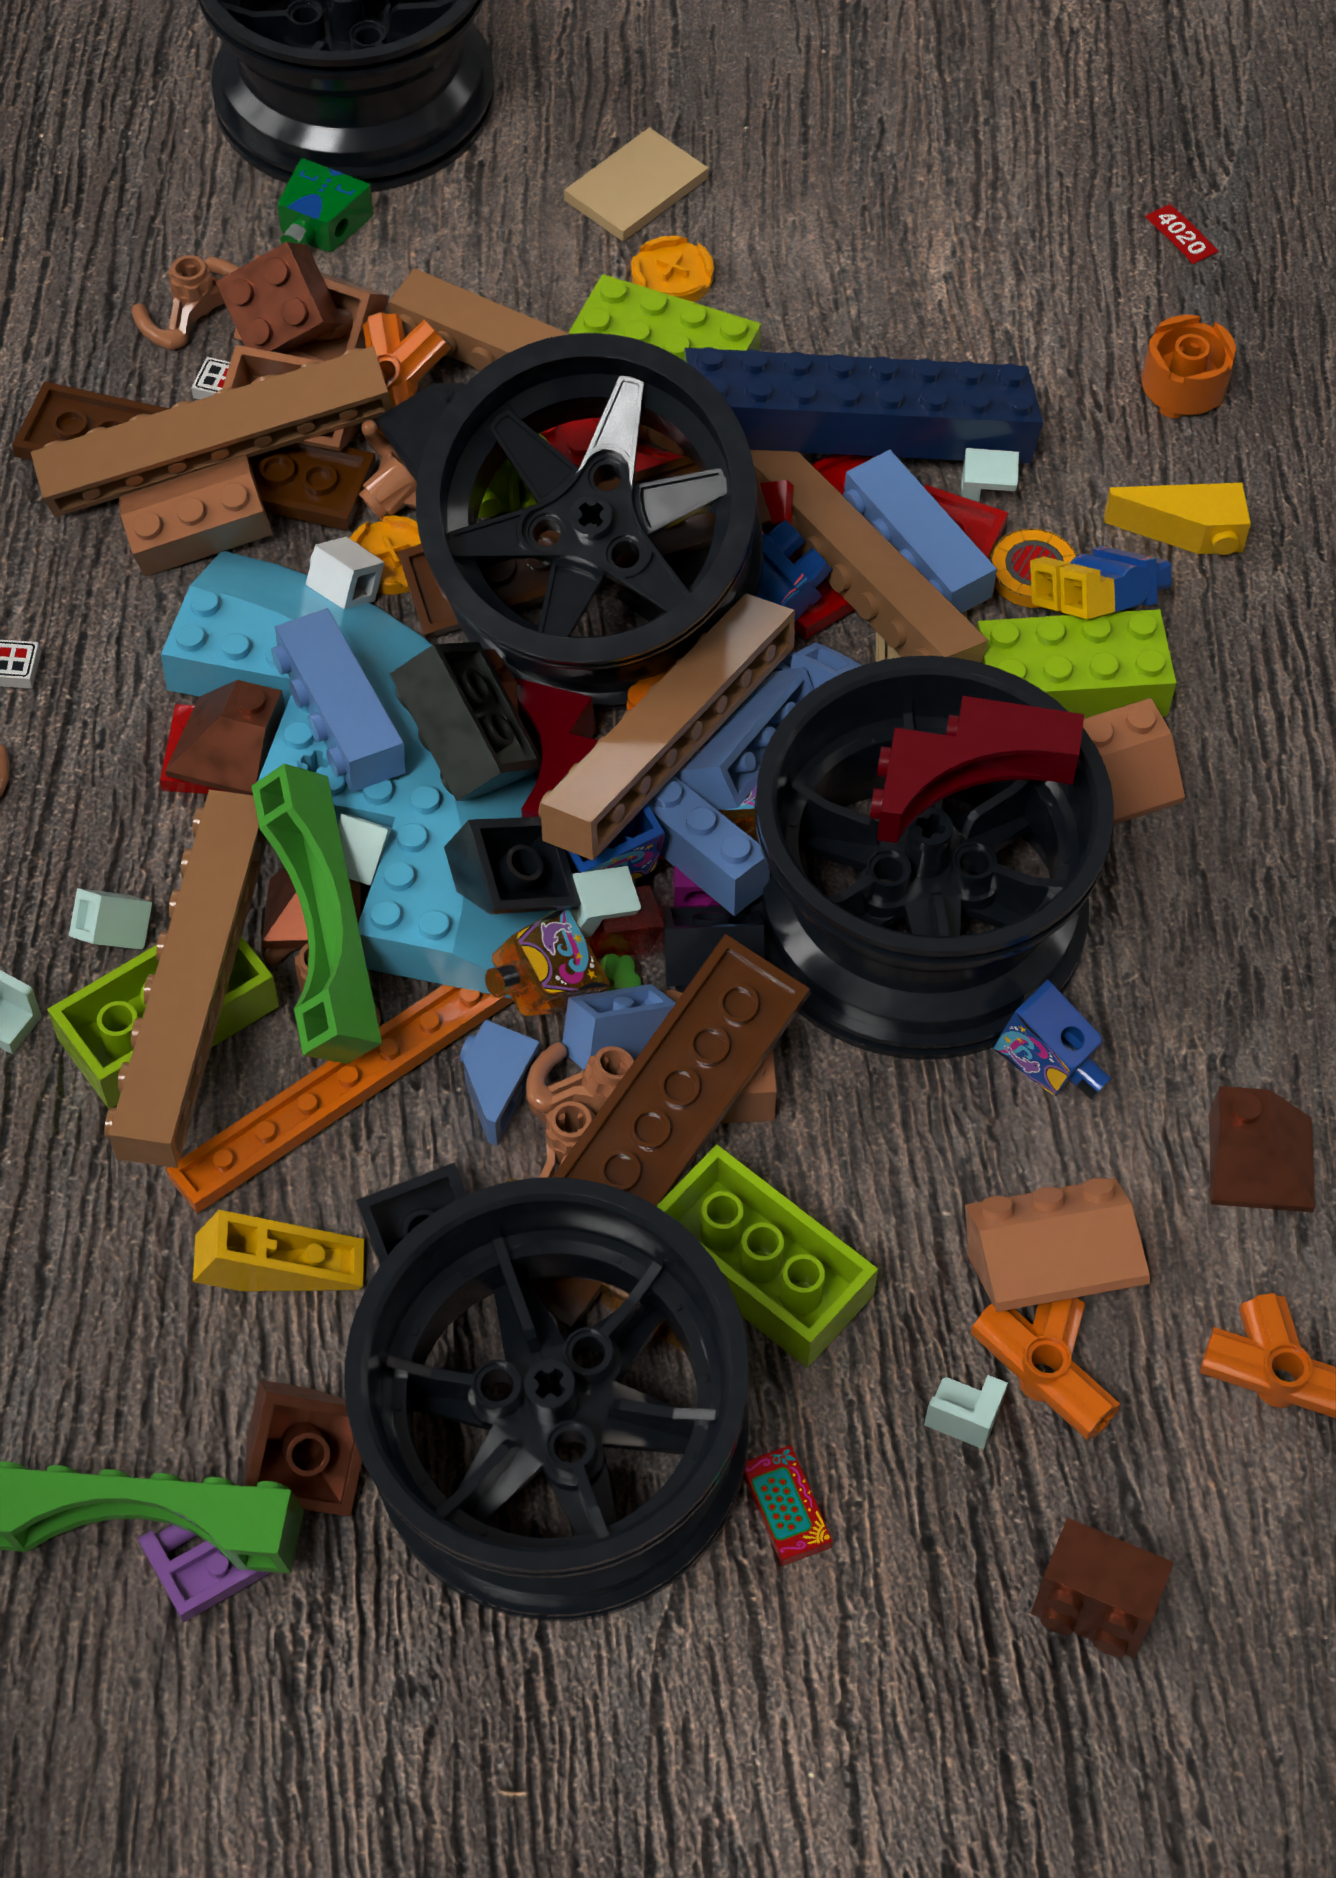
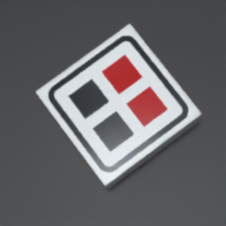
[191,357,230,400]
[0,640,41,689]

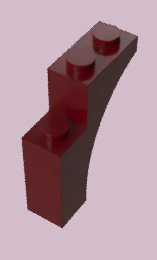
[515,678,598,855]
[870,696,1085,843]

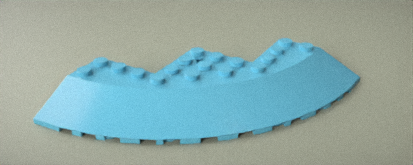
[161,551,562,1004]

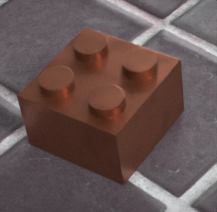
[216,242,344,354]
[1031,1517,1174,1659]

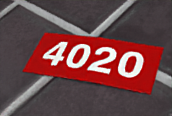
[1144,204,1219,264]

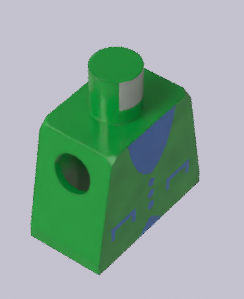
[277,158,374,252]

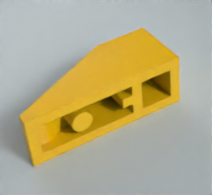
[1104,483,1251,555]
[193,1210,364,1291]

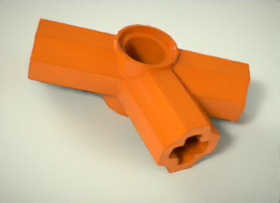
[363,312,451,442]
[1199,1293,1336,1418]
[971,1297,1120,1440]

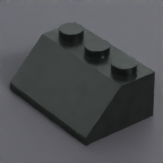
[390,642,542,801]

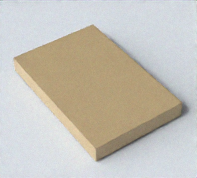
[564,127,709,242]

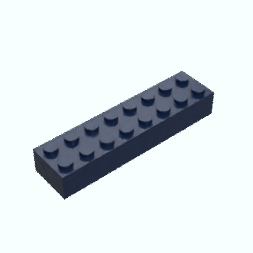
[683,347,1043,464]

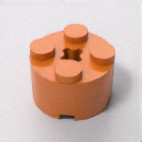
[1141,315,1236,418]

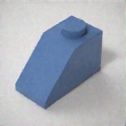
[562,984,676,1071]
[460,1020,540,1146]

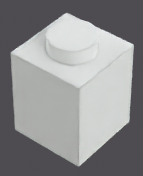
[306,537,385,609]

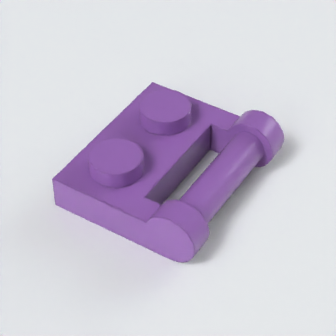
[137,1525,271,1623]

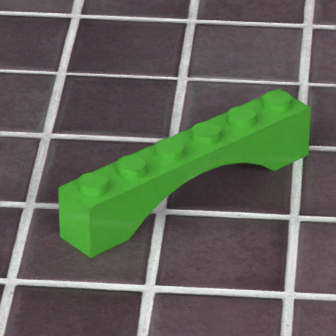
[251,763,382,1064]
[0,1461,304,1574]

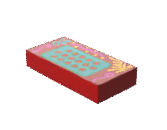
[743,1445,833,1567]

